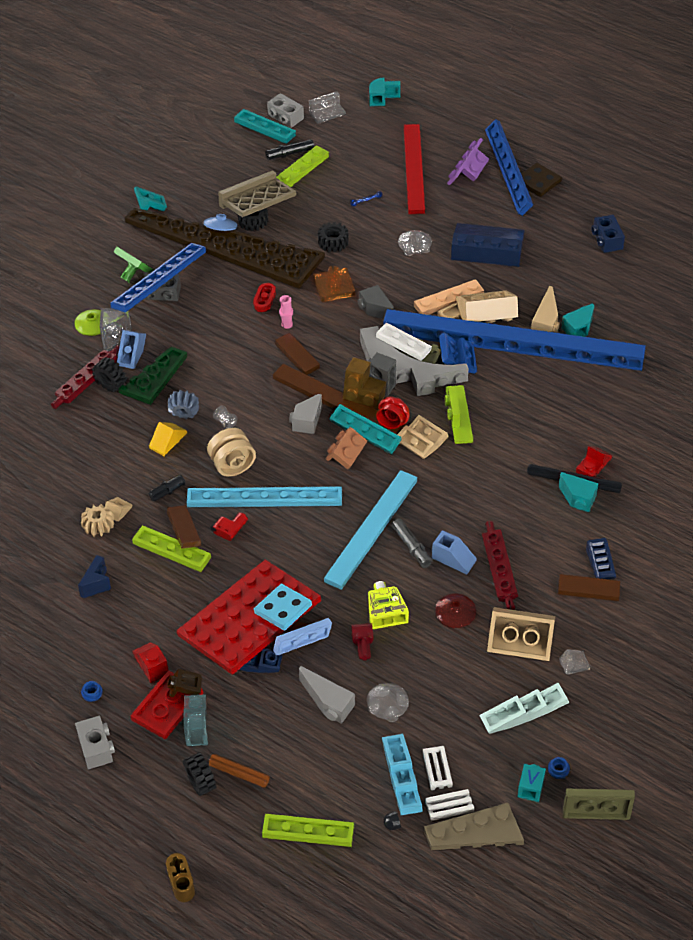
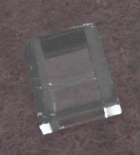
[559,649,590,674]

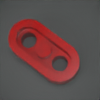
[253,283,276,312]

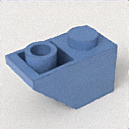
[432,530,477,574]

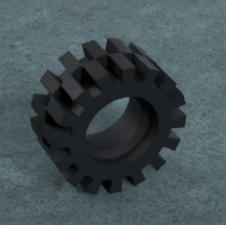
[238,202,268,231]
[318,222,349,252]
[92,357,127,392]
[183,753,216,796]

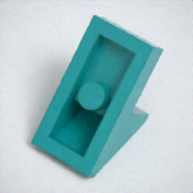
[134,186,167,211]

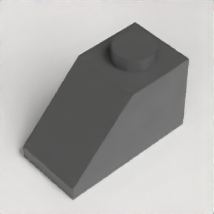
[358,285,394,319]

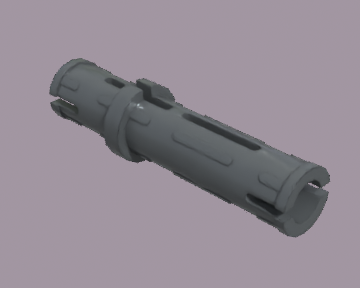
[392,519,433,568]

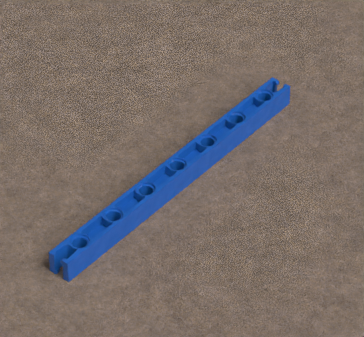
[383,309,646,371]

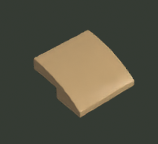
[397,415,449,459]

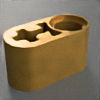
[166,853,195,902]

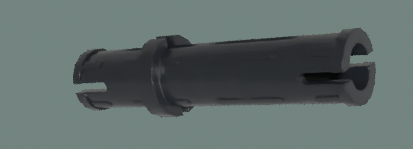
[265,139,314,161]

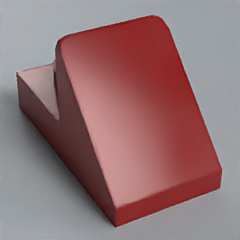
[576,446,612,477]

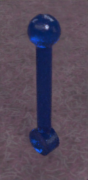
[350,191,383,206]

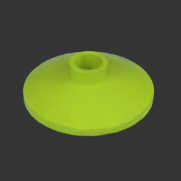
[75,309,110,336]

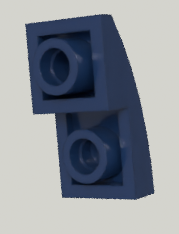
[239,648,282,673]

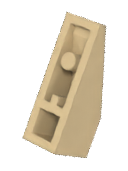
[531,286,560,333]

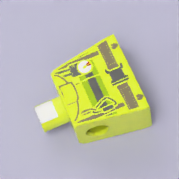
[368,581,409,629]

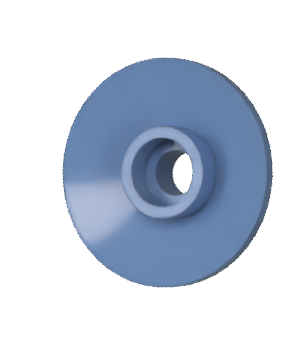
[204,214,237,231]

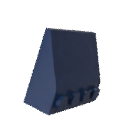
[451,223,525,267]

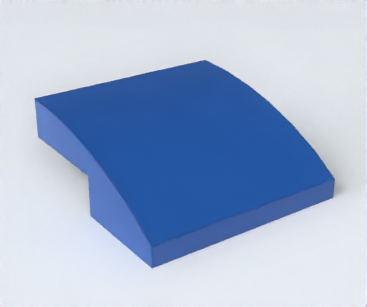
[439,332,477,373]

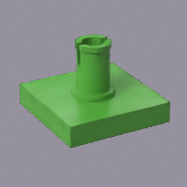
[114,247,154,283]

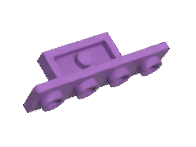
[447,138,489,185]

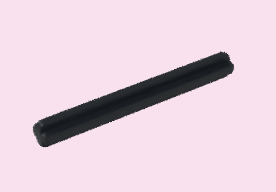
[527,464,622,493]

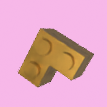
[343,357,386,409]

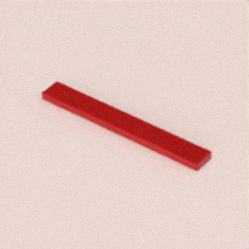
[404,124,425,214]

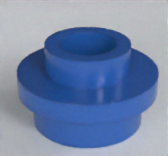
[81,681,103,702]
[548,757,570,779]

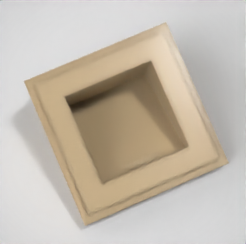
[105,497,133,521]

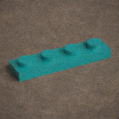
[234,109,296,144]
[329,404,402,455]

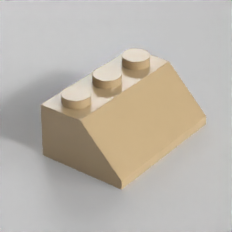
[456,290,518,323]
[487,607,555,661]

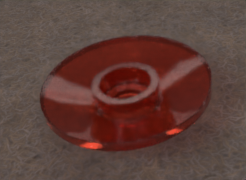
[435,594,476,628]

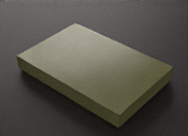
[563,789,635,820]

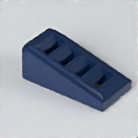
[586,538,616,579]

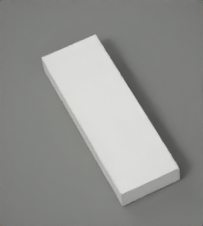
[376,323,432,361]

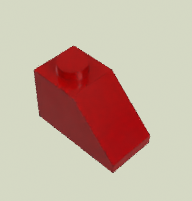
[132,642,168,683]

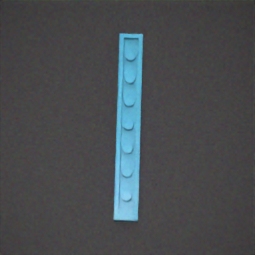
[324,470,417,590]
[187,487,342,507]

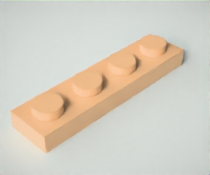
[414,279,484,315]

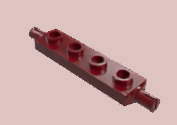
[51,345,120,409]
[482,521,518,610]

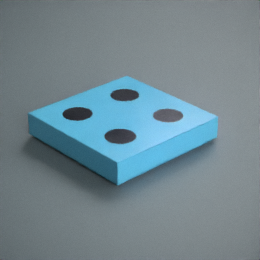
[254,583,312,631]

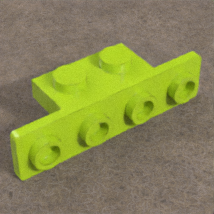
[445,385,473,444]

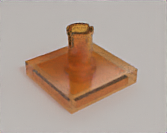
[313,266,356,302]

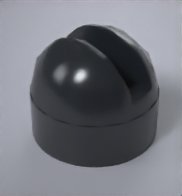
[384,811,401,830]

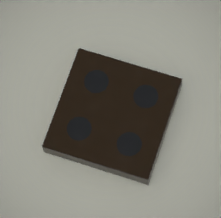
[521,162,562,197]

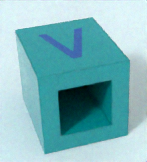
[517,764,546,802]

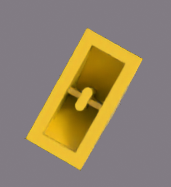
[149,422,187,456]

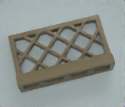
[218,170,296,217]

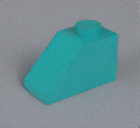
[559,472,598,512]

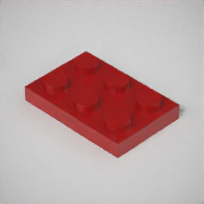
[130,670,203,740]

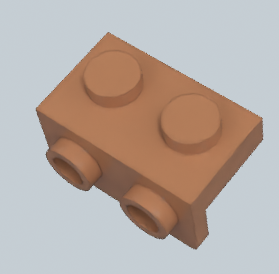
[326,427,368,469]

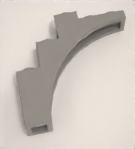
[360,326,469,396]

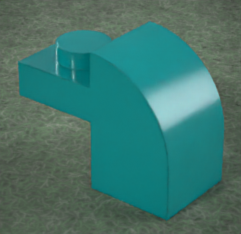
[369,77,401,106]

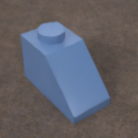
[117,330,146,369]

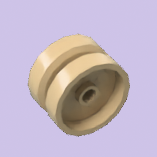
[207,428,256,477]

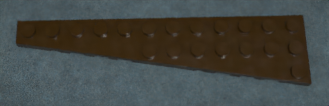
[125,208,325,289]

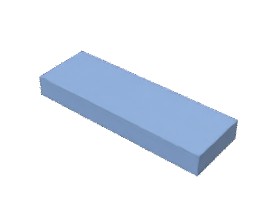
[273,618,332,655]

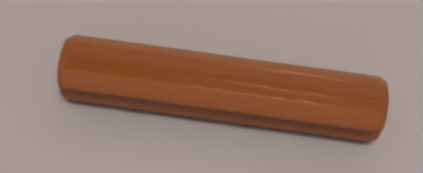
[209,754,270,787]

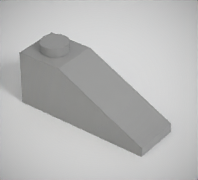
[299,666,355,724]

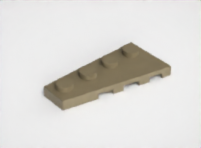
[424,803,524,850]

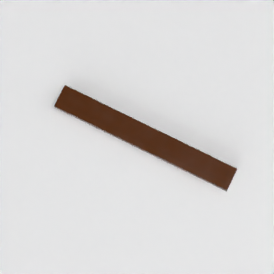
[273,364,405,434]

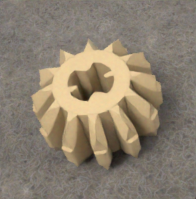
[81,504,114,537]

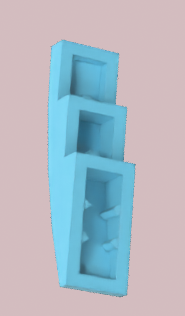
[382,734,423,815]

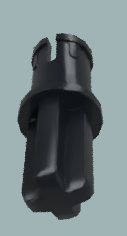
[148,474,185,502]

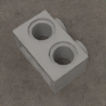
[267,93,304,128]

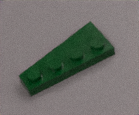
[118,346,187,405]

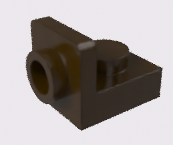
[167,669,202,697]

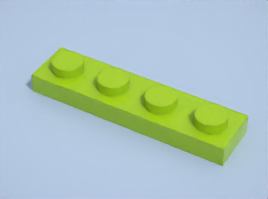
[276,145,329,187]
[132,525,211,572]
[262,814,354,847]

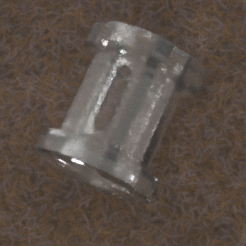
[213,406,238,429]

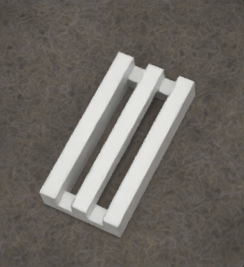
[422,746,453,790]
[425,789,474,821]

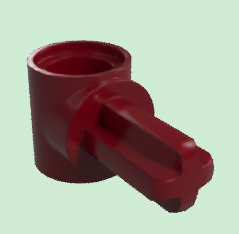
[351,623,373,661]

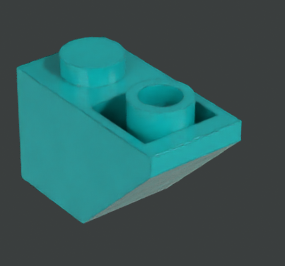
[561,303,594,337]

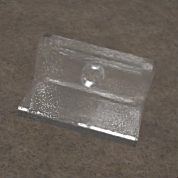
[309,91,346,124]

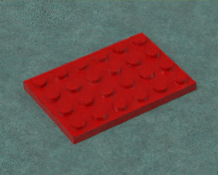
[176,560,322,675]

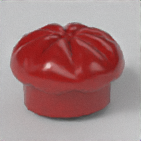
[376,397,410,429]

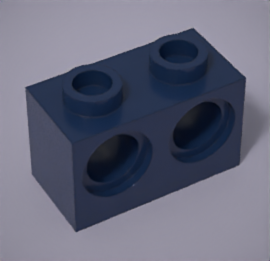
[591,215,625,253]

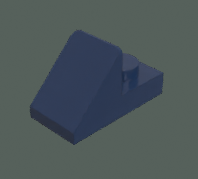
[78,555,111,598]

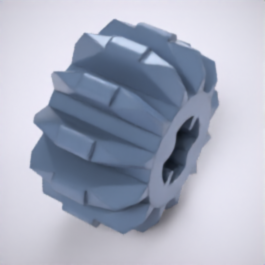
[167,390,199,420]

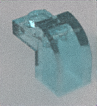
[184,694,208,746]

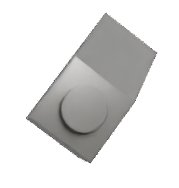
[289,394,322,434]

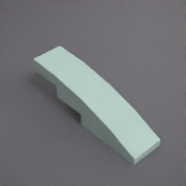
[479,683,569,734]

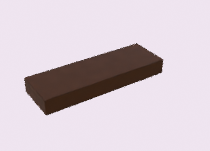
[275,332,320,375]
[167,505,201,548]
[558,574,620,601]

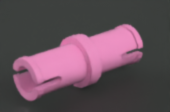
[279,295,294,329]

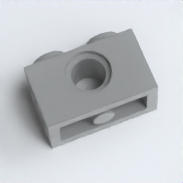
[75,716,115,769]

